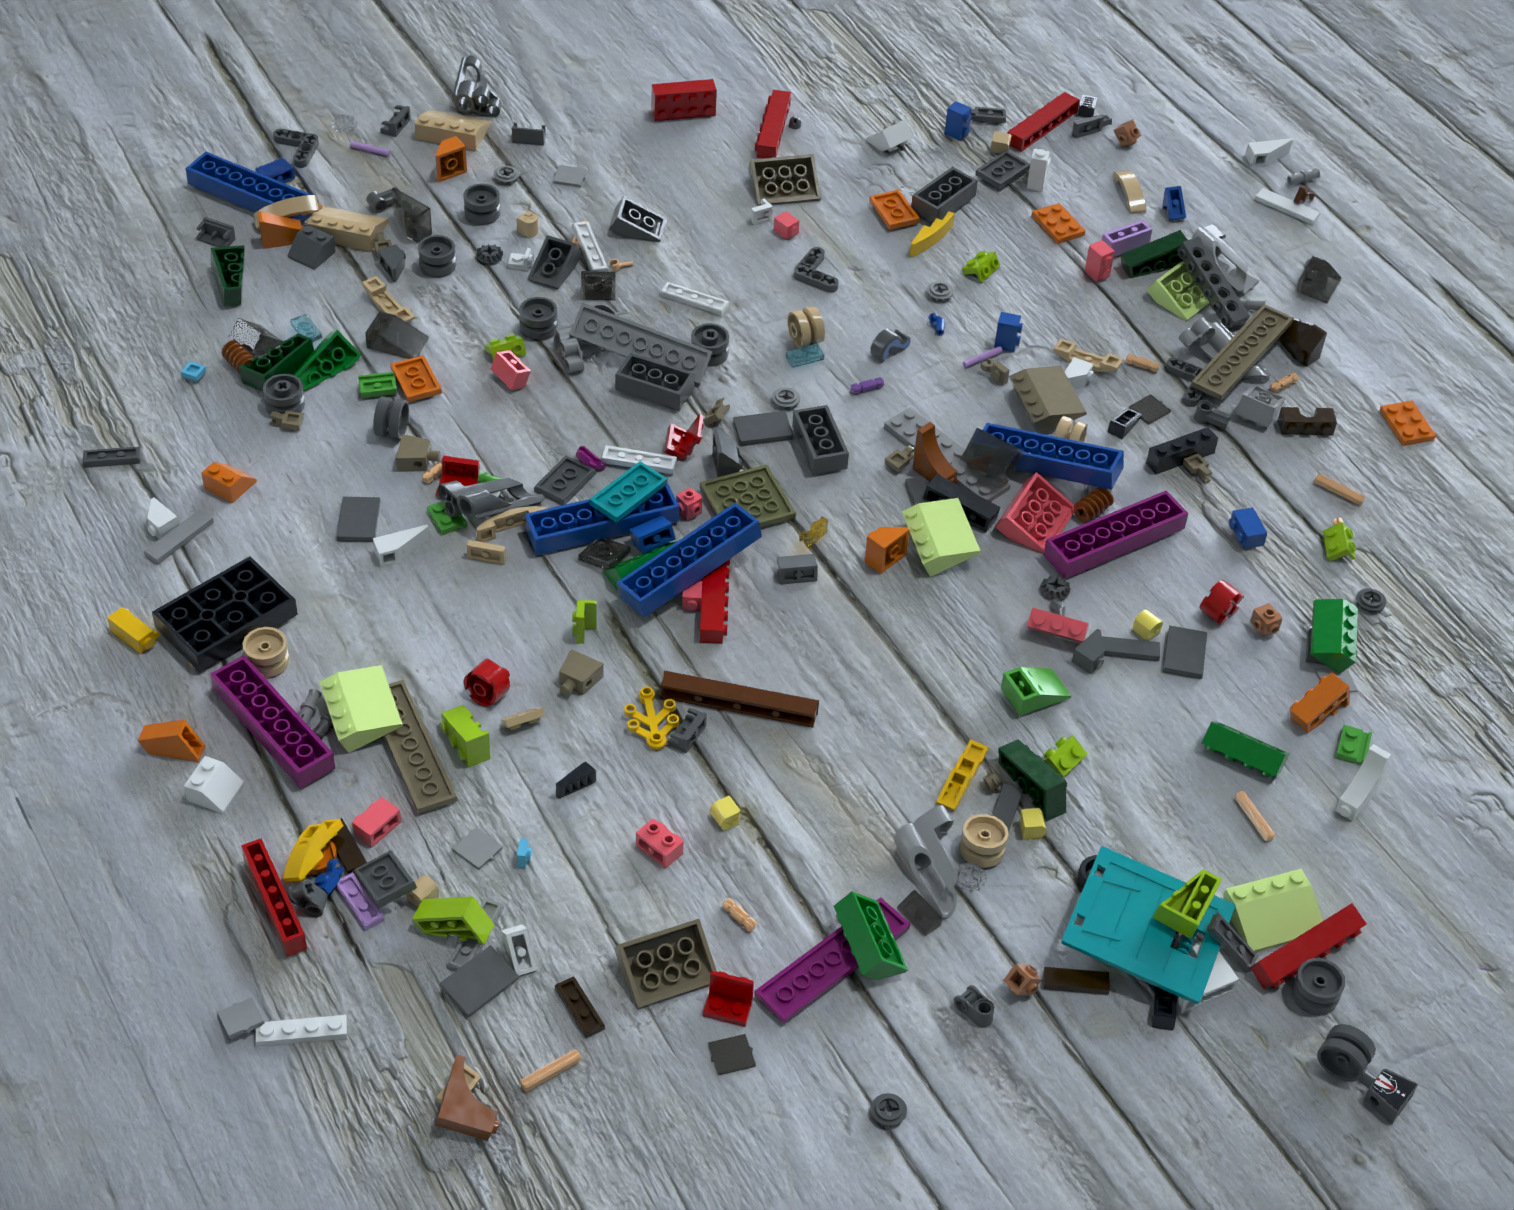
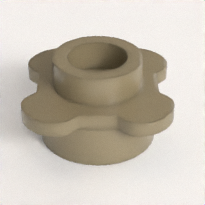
[983,770,1001,792]

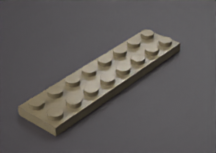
[1191,304,1294,400]
[384,680,457,814]

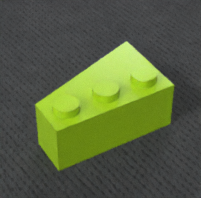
[440,705,491,768]
[1152,869,1222,939]
[412,896,495,945]

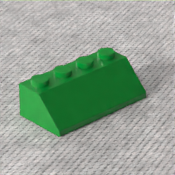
[602,541,677,591]
[1310,599,1358,674]
[1202,721,1290,778]
[834,891,908,980]

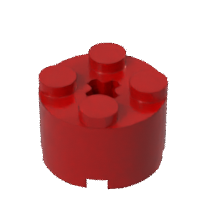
[1199,580,1244,625]
[463,659,510,707]

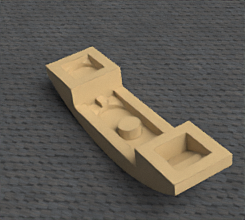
[1113,170,1146,214]
[254,195,318,230]
[362,275,415,326]
[1053,339,1124,372]
[476,506,547,542]

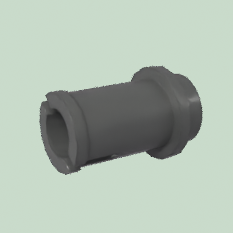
[313,714,334,740]

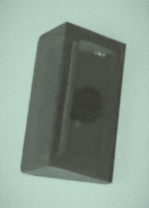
[897,890,942,936]

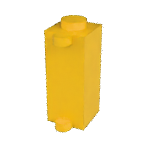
[107,607,159,654]

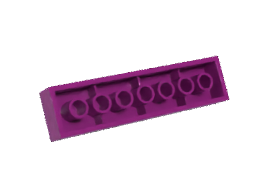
[1043,490,1189,579]
[210,655,335,789]

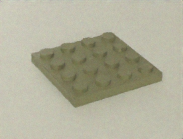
[700,465,796,528]

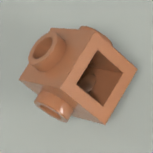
[1113,119,1141,147]
[1250,603,1283,637]
[1003,964,1042,996]

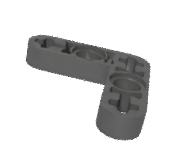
[273,129,319,168]
[794,247,839,293]
[1166,358,1206,407]

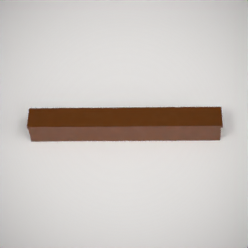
[660,670,819,728]

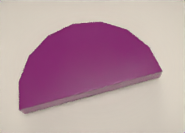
[576,446,606,471]

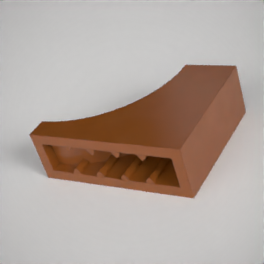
[912,422,958,484]
[435,1054,499,1141]

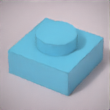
[181,361,206,382]
[517,838,532,869]

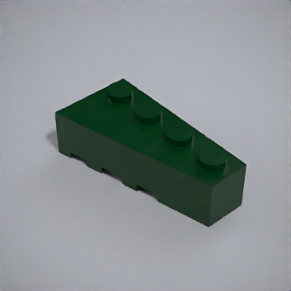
[1120,230,1188,278]
[211,245,245,306]
[238,333,314,392]
[998,739,1067,822]

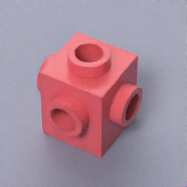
[676,487,703,521]

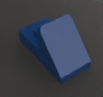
[1162,186,1186,221]

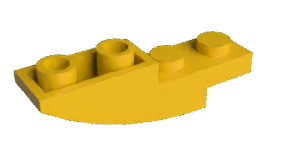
[283,819,343,883]

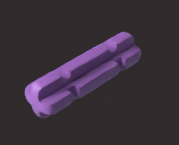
[850,377,884,394]

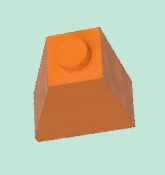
[258,212,304,249]
[137,720,206,762]

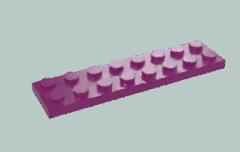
[754,897,911,1024]

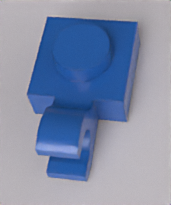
[314,859,344,894]

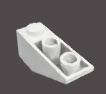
[1245,138,1293,167]
[373,524,429,567]

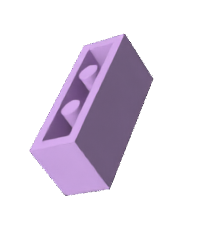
[1102,220,1153,257]

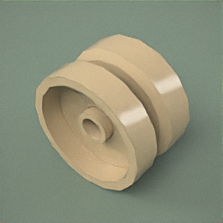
[787,306,825,348]
[1054,416,1088,442]
[242,627,290,678]
[959,814,1009,868]

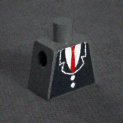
[1358,1069,1418,1124]

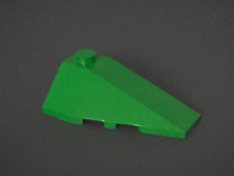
[294,330,362,391]

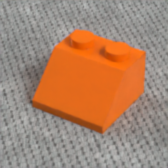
[435,136,467,182]
[201,462,257,503]
[865,527,909,574]

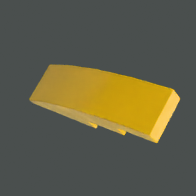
[909,211,955,257]
[936,739,989,811]

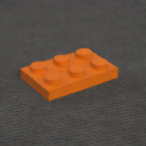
[869,189,920,230]
[1031,203,1086,244]
[390,355,442,402]
[1379,400,1436,446]

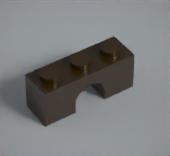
[1278,407,1337,435]

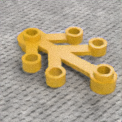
[624,686,679,751]

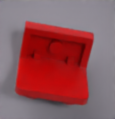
[664,414,704,461]
[436,455,480,497]

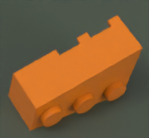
[1290,672,1350,733]

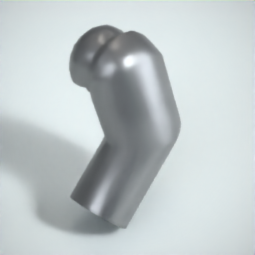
[1050,599,1065,616]

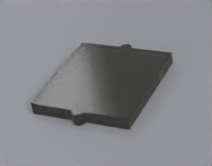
[1128,394,1171,425]
[708,1034,756,1076]

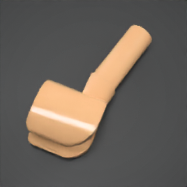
[610,259,633,272]

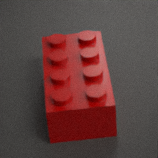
[651,79,717,121]

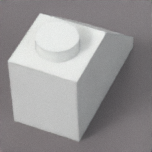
[1065,357,1094,389]
[147,497,179,539]
[501,925,537,976]

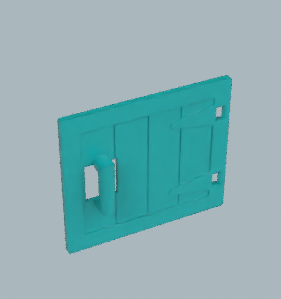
[1061,846,1235,1004]

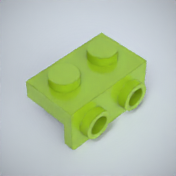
[961,251,1000,282]
[484,334,527,361]
[1323,522,1356,562]
[572,600,597,644]
[1042,735,1088,777]

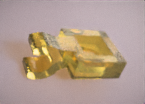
[799,516,828,546]

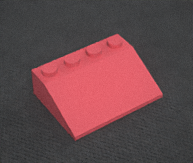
[995,472,1074,554]

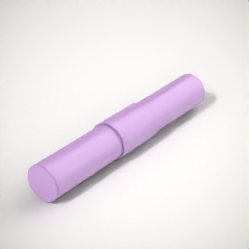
[350,141,391,157]
[963,346,1003,368]

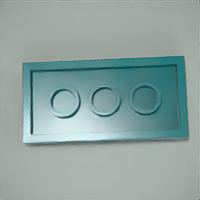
[589,461,668,523]

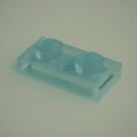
[290,314,322,342]
[786,344,825,368]

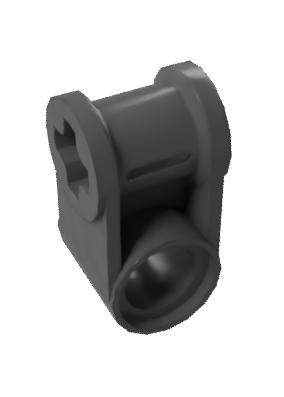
[287,879,328,917]
[953,985,995,1028]

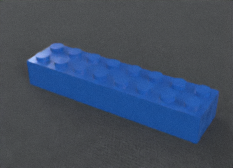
[185,152,311,223]
[974,423,1124,490]
[525,484,679,555]
[617,503,762,618]

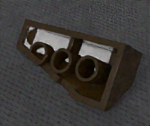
[1278,318,1327,367]

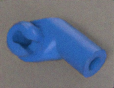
[928,313,945,336]

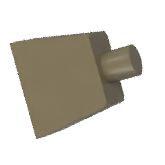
[396,434,441,472]
[559,649,604,696]

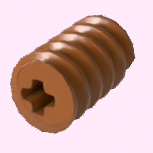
[221,340,254,374]
[1074,487,1114,523]

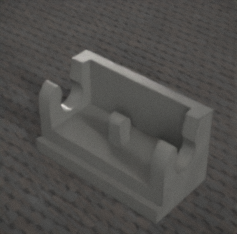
[380,105,411,137]
[512,123,546,145]
[196,217,236,247]
[777,554,818,584]
[667,708,707,753]

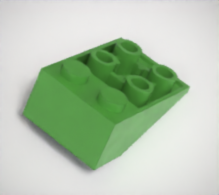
[1001,667,1071,716]

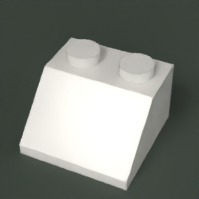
[866,119,913,152]
[184,756,244,814]

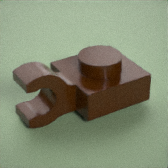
[1294,186,1316,204]

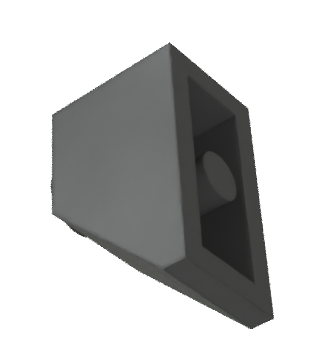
[378,244,406,282]
[1072,629,1105,674]

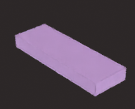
[335,873,385,931]

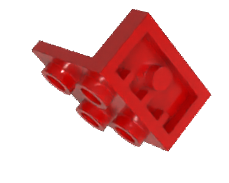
[703,971,754,1027]

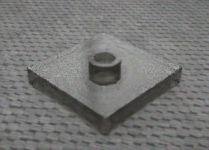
[578,538,631,570]

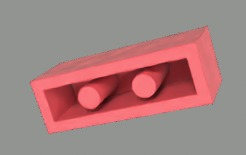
[1027,607,1089,643]

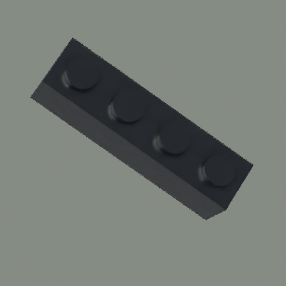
[1146,427,1218,475]
[923,474,1000,532]

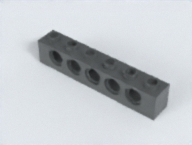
[1177,237,1250,331]

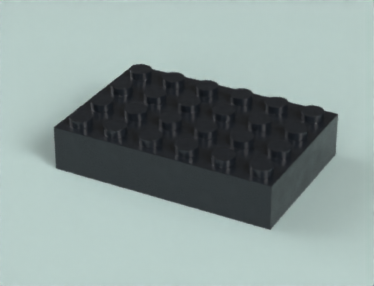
[152,556,298,672]

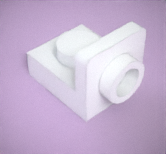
[751,198,773,225]
[508,248,534,271]

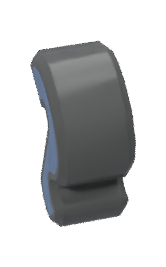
[870,328,911,362]

